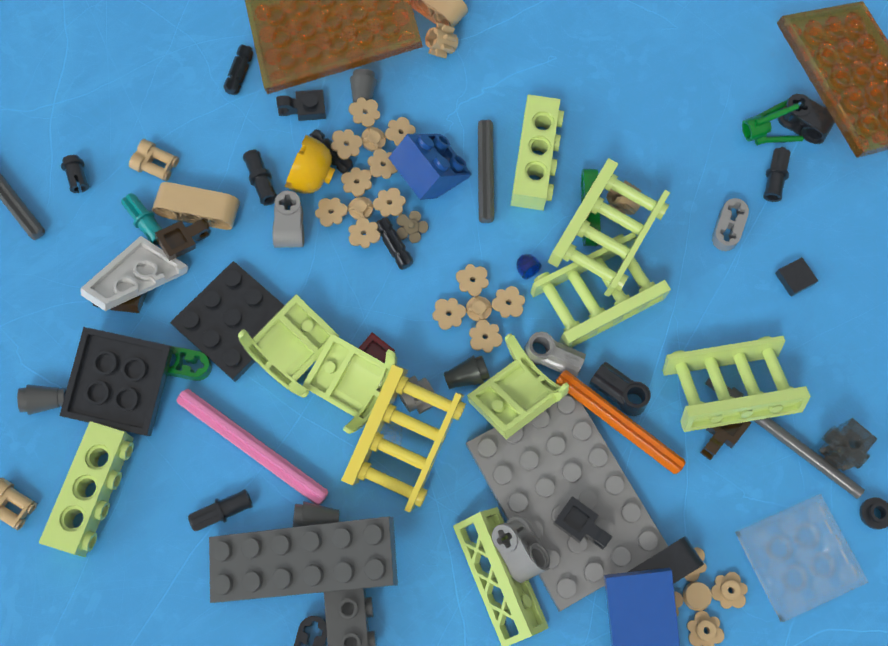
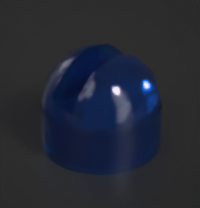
[516,254,542,279]

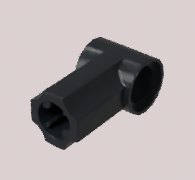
[589,362,651,416]

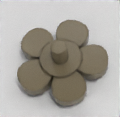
[397,211,428,243]

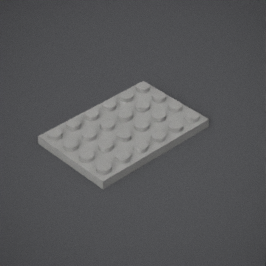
[466,394,668,612]

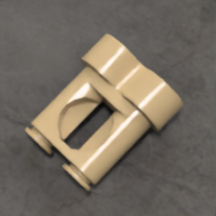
[129,139,179,181]
[0,478,37,531]

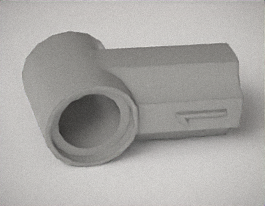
[524,332,586,377]

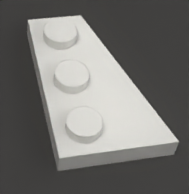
[81,236,188,311]

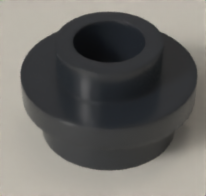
[860,497,888,530]

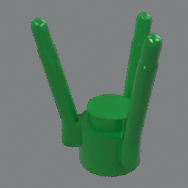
[742,99,804,145]

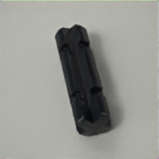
[223,44,254,95]
[309,129,353,174]
[376,217,413,270]

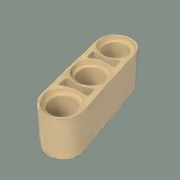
[401,0,468,27]
[152,182,240,230]

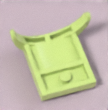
[238,294,339,398]
[302,333,397,434]
[467,334,569,440]

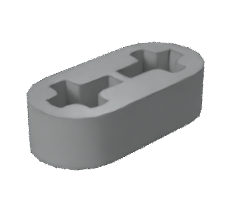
[712,198,749,251]

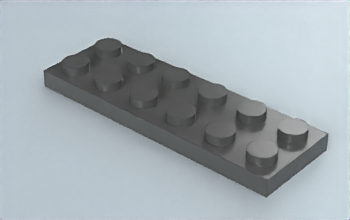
[209,516,398,603]

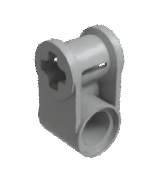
[273,190,304,248]
[492,515,551,583]

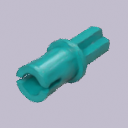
[121,193,162,245]

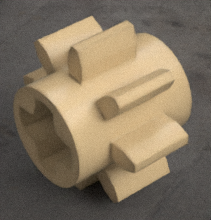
[425,22,458,59]
[606,181,642,215]

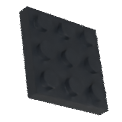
[170,261,284,382]
[59,327,174,436]

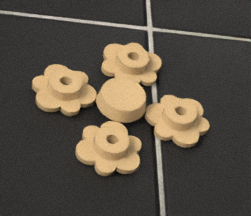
[331,97,416,179]
[315,167,406,249]
[432,264,525,353]
[674,547,748,646]

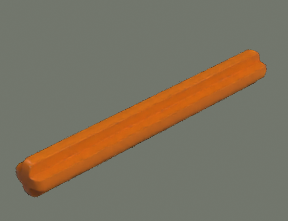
[555,370,686,474]

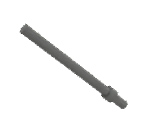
[705,377,865,499]

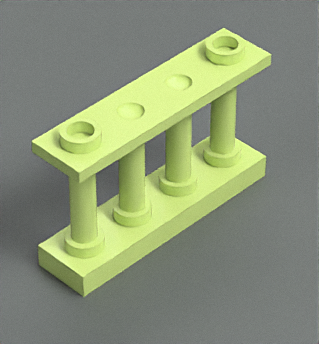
[548,158,670,297]
[530,232,671,348]
[662,336,811,432]

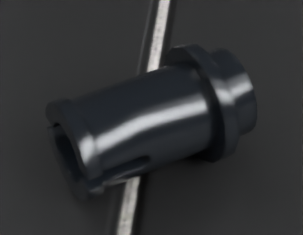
[61,155,89,193]

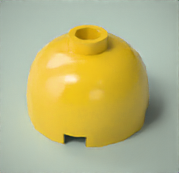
[284,135,335,194]

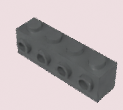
[324,589,376,646]

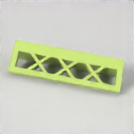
[453,507,549,646]

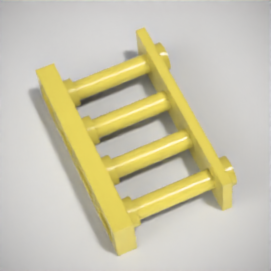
[341,364,466,512]

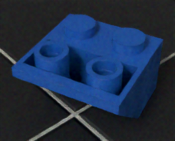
[389,134,472,200]

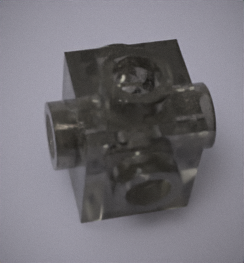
[818,418,877,471]

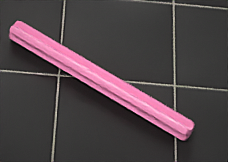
[176,389,328,505]

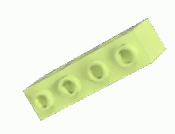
[510,94,564,211]
[39,421,134,557]

